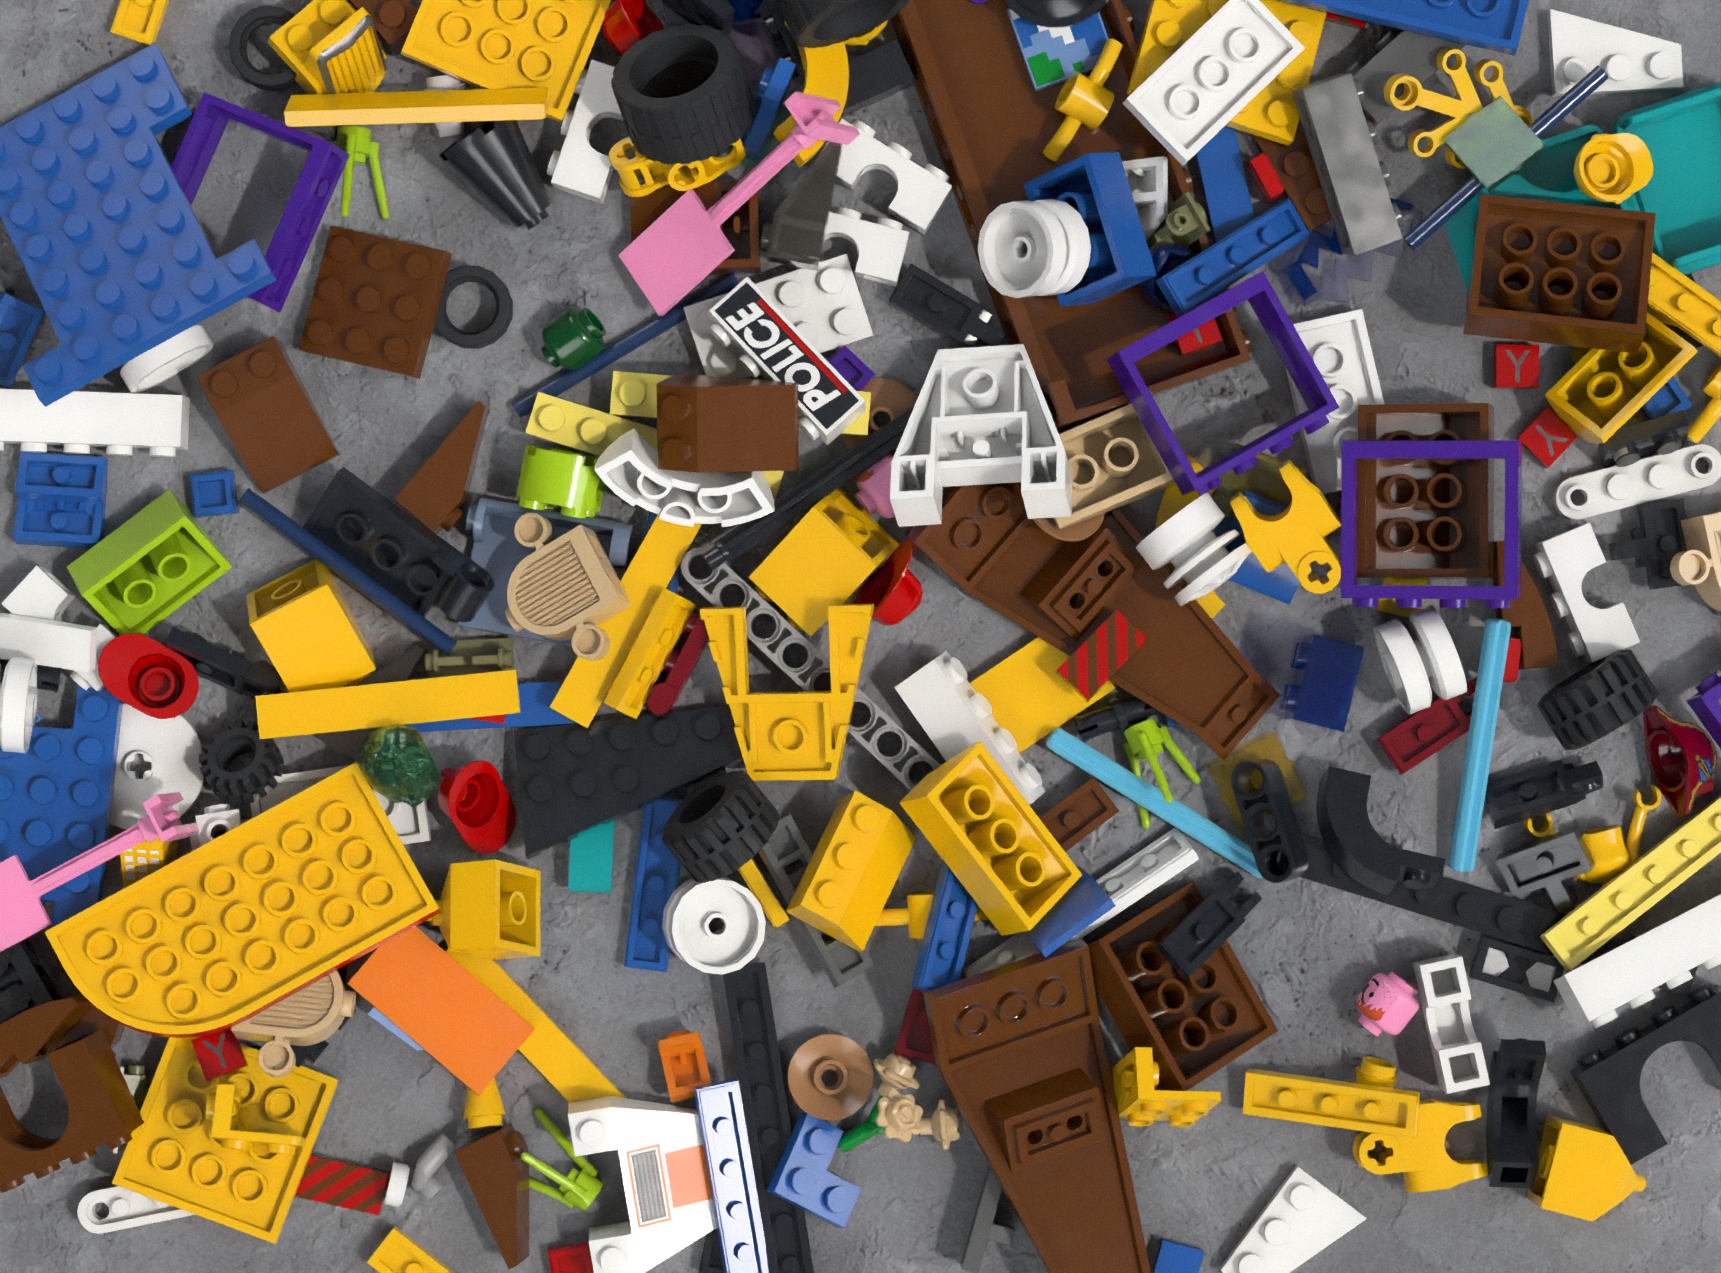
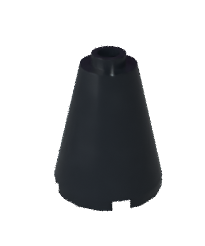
[439,120,551,230]

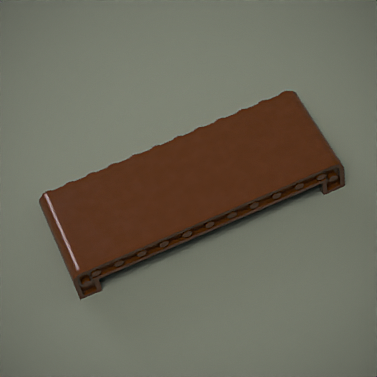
[890,0,1251,431]

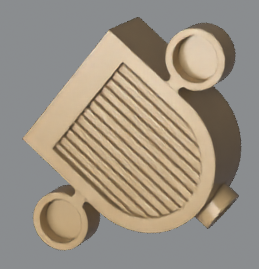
[1670,511,1721,612]
[505,513,632,661]
[231,970,356,1078]

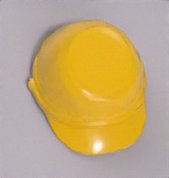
[1573,132,1653,204]

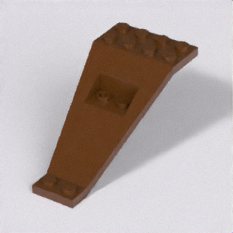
[907,482,1280,760]
[923,939,1151,1273]

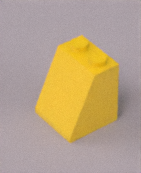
[749,487,899,637]
[246,559,376,692]

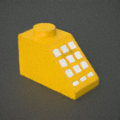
[120,838,178,885]

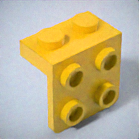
[206,1084,306,1155]

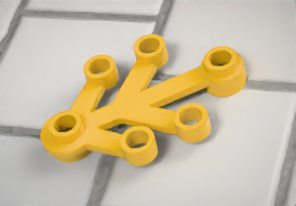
[1384,47,1534,169]

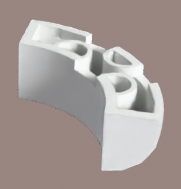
[594,428,775,527]

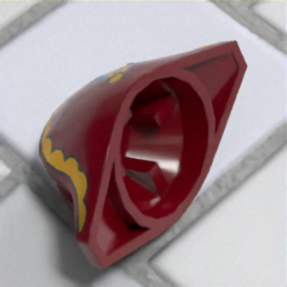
[1643,706,1717,817]

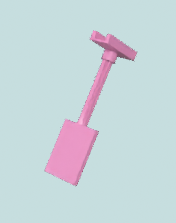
[618,91,860,316]
[0,792,200,952]

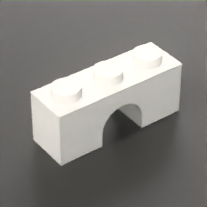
[547,60,624,204]
[815,119,952,235]
[771,196,909,287]
[1533,523,1640,663]
[1,565,120,691]
[1413,954,1490,1094]

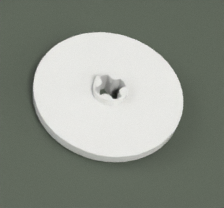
[110,704,205,830]

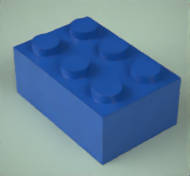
[1023,152,1157,307]

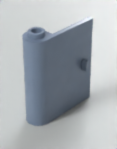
[458,497,633,647]

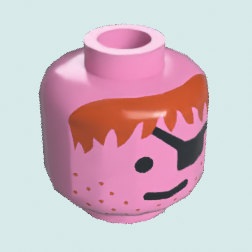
[855,455,895,518]
[1355,971,1419,1037]

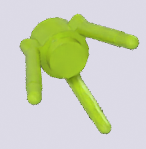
[331,126,389,219]
[1123,718,1201,829]
[521,1109,604,1212]

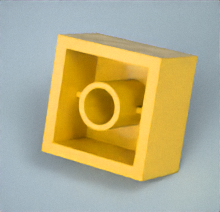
[426,859,541,960]
[1526,1114,1646,1221]

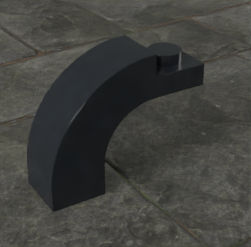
[1316,766,1445,895]
[1486,1038,1546,1188]

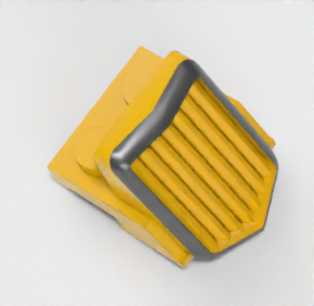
[267,0,387,94]

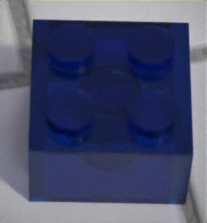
[1279,634,1365,732]

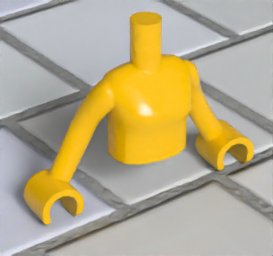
[1523,785,1662,887]

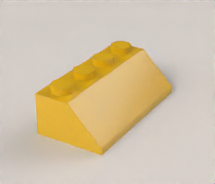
[899,741,1082,936]

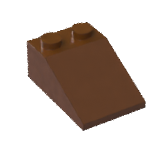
[197,336,339,494]
[656,374,799,473]

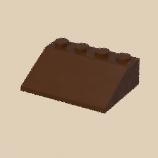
[1463,194,1656,354]
[1357,403,1494,579]
[1086,881,1278,1091]

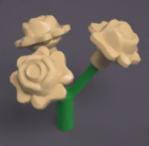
[838,1053,963,1152]

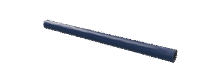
[1403,65,1609,250]
[512,274,739,418]
[239,488,457,655]

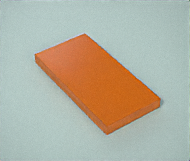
[346,926,535,1095]

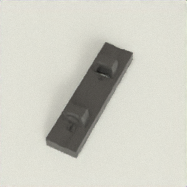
[759,814,874,988]
[960,1164,1015,1273]

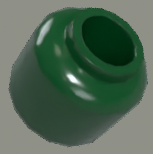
[541,307,606,371]

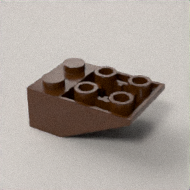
[630,181,761,275]

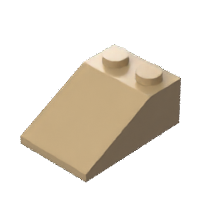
[1054,404,1175,529]

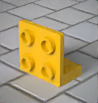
[1110,1047,1221,1127]

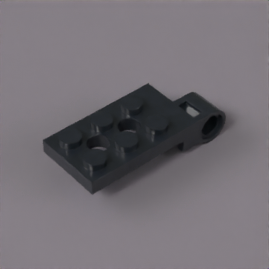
[303,467,495,622]

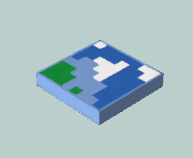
[1007,8,1117,92]

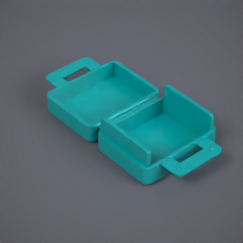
[1444,82,1721,291]

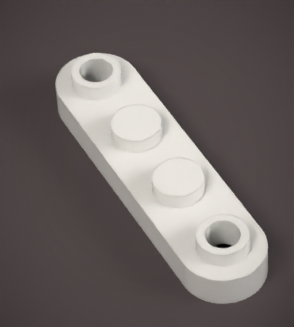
[1553,444,1721,520]
[77,1185,196,1234]

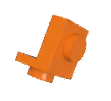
[657,1030,711,1103]

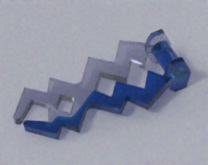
[1282,198,1423,307]

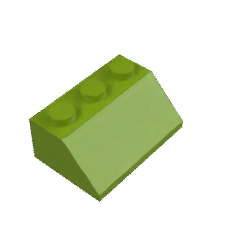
[67,489,232,635]

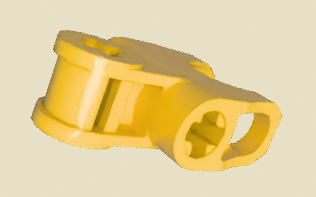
[609,137,746,197]
[1229,460,1341,594]
[1352,1099,1488,1192]

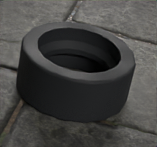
[229,5,297,91]
[434,265,513,349]

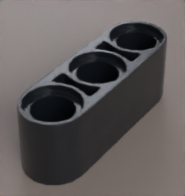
[1231,758,1309,883]

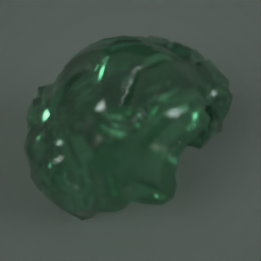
[360,724,439,807]

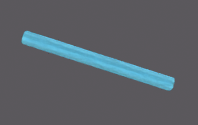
[1449,618,1511,872]
[1046,728,1263,878]

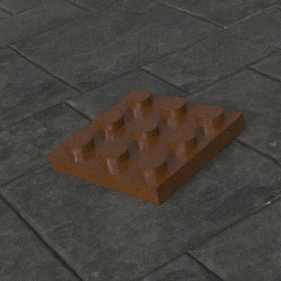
[299,226,452,379]

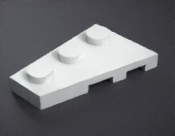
[1547,9,1684,97]
[1219,1165,1367,1273]

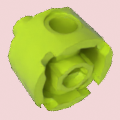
[516,444,605,519]

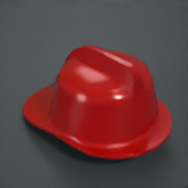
[602,0,665,56]
[853,539,923,626]
[98,633,199,719]
[437,760,516,854]

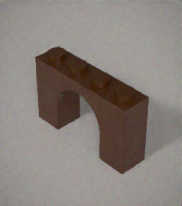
[0,1028,144,1193]

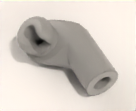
[411,1134,456,1200]

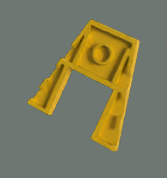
[700,604,874,781]

